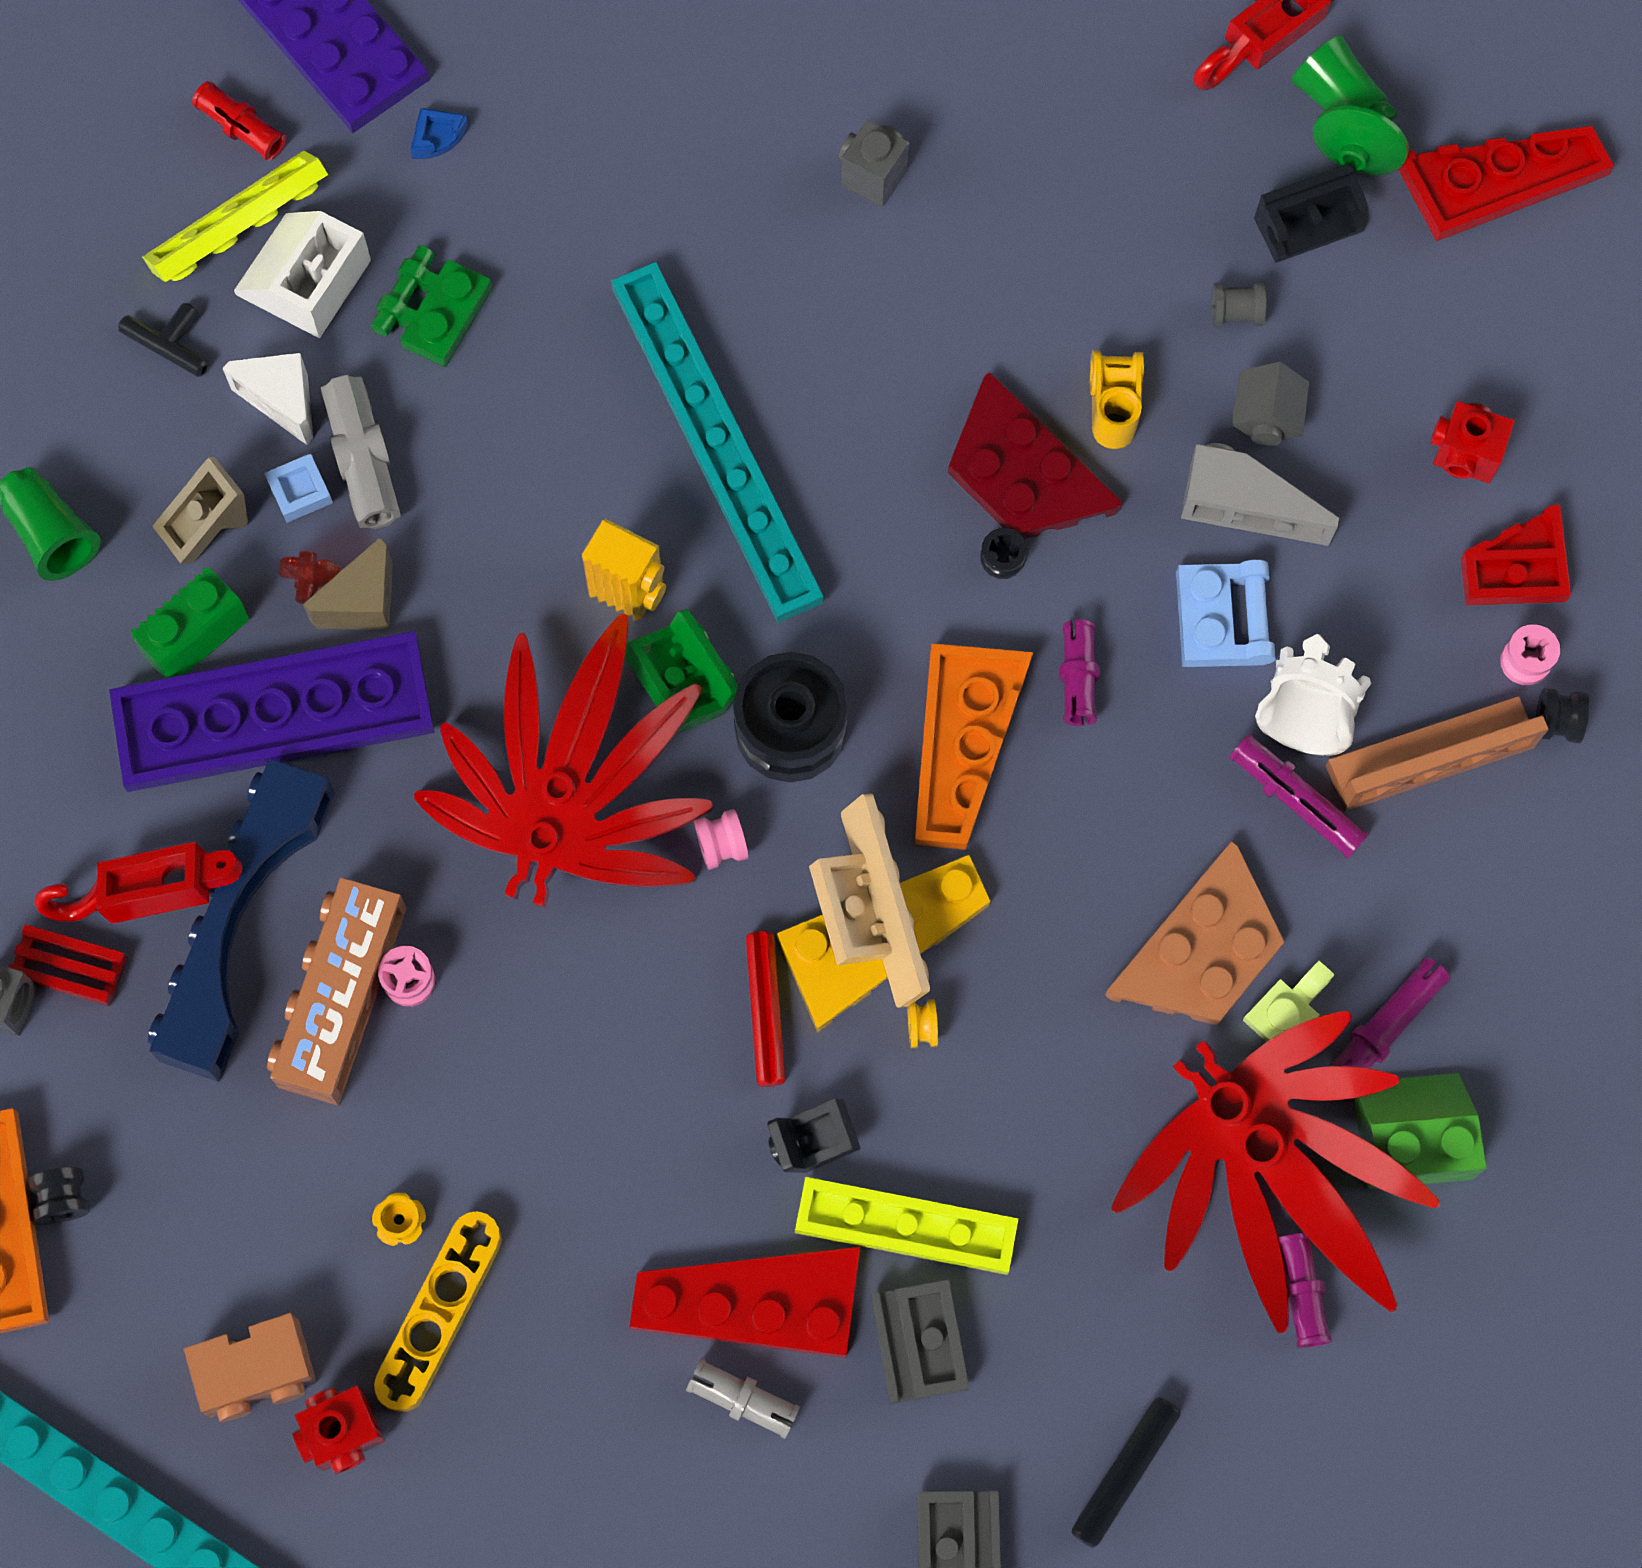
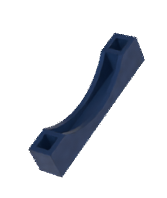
[148,759,335,1082]

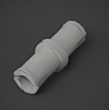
[686,1358,800,1439]

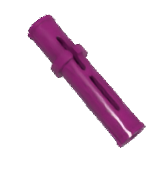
[1229,733,1369,859]
[1327,958,1450,1069]

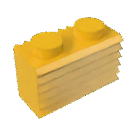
[582,518,666,621]

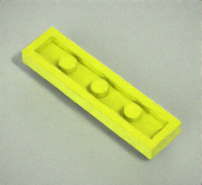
[142,150,328,282]
[795,1177,1019,1275]

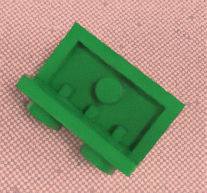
[625,609,738,735]

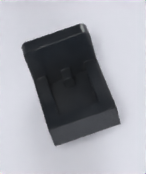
[767,1098,861,1173]

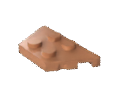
[1105,841,1284,1025]

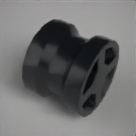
[1536,688,1589,743]
[28,1167,90,1224]

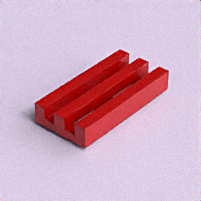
[8,924,128,1006]

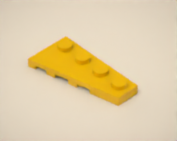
[777,855,990,1032]

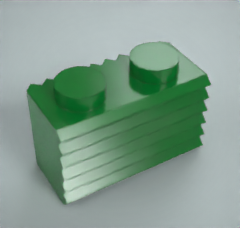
[131,568,250,679]

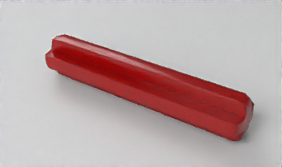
[746,931,785,1087]

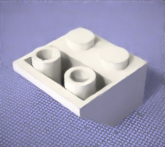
[234,211,371,338]

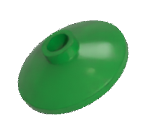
[1313,105,1409,176]

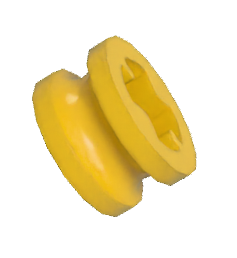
[907,999,938,1048]

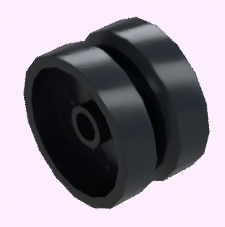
[733,652,848,783]

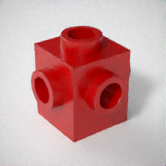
[1430,401,1515,484]
[292,1385,385,1474]

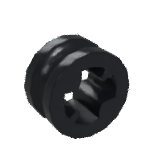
[980,528,1027,579]

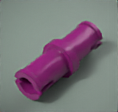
[1059,619,1100,726]
[1278,1233,1332,1349]

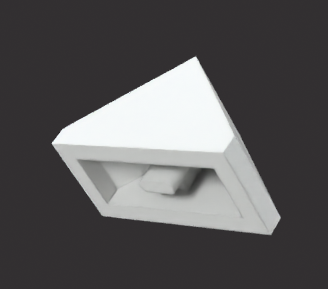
[223,353,314,445]

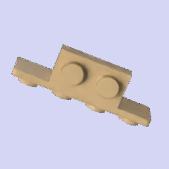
[809,793,930,1008]

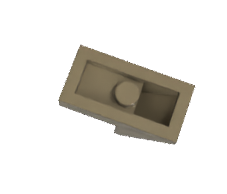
[152,457,248,564]

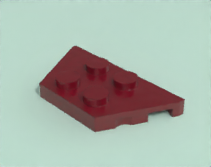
[948,372,1123,539]

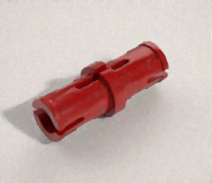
[192,81,286,161]

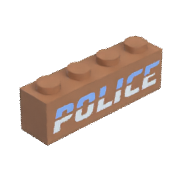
[267,877,407,1106]

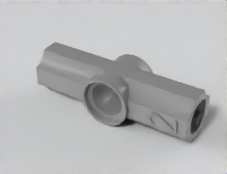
[321,375,401,529]

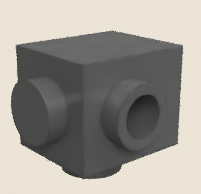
[838,119,909,208]
[1232,361,1310,446]

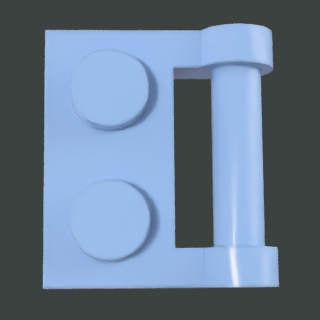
[1176,560,1276,667]

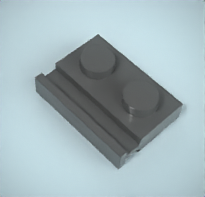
[870,1279,970,1405]
[916,1491,1001,1568]

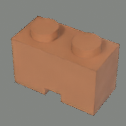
[183,1313,317,1422]

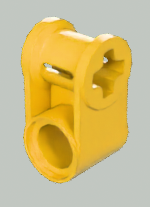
[1089,350,1144,449]

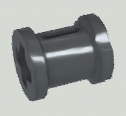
[1211,281,1266,327]

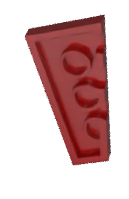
[1398,126,1614,242]
[629,1247,860,1358]

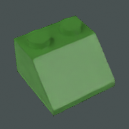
[1354,1073,1487,1189]

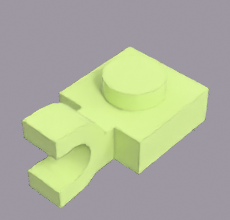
[1243,961,1335,1042]

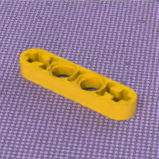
[374,1211,502,1413]

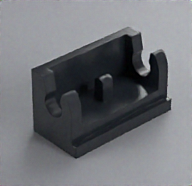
[1254,163,1369,263]

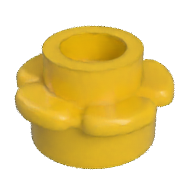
[372,1192,426,1246]

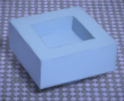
[264,453,333,523]

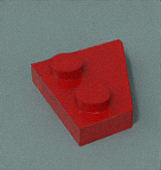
[1460,504,1571,606]

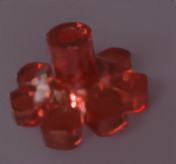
[278,551,343,604]

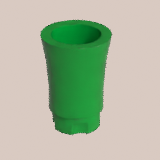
[1291,35,1398,121]
[0,466,101,581]

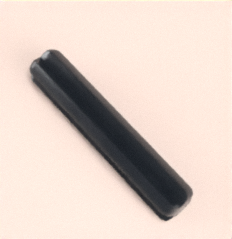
[1072,1397,1181,1548]

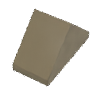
[303,538,393,630]

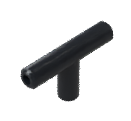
[118,303,209,377]

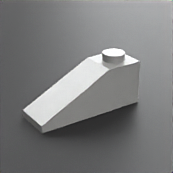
[1181,443,1339,546]

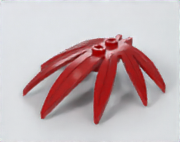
[414,613,713,908]
[1111,1011,1440,1333]

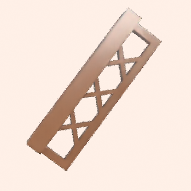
[1325,696,1549,812]

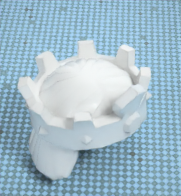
[1255,634,1371,756]

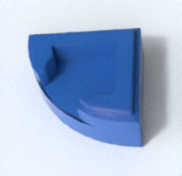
[410,108,469,159]

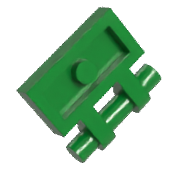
[370,245,493,368]

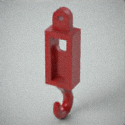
[1193,0,1332,91]
[34,842,243,924]

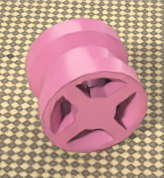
[1500,625,1560,685]
[694,809,749,870]
[378,946,436,1007]

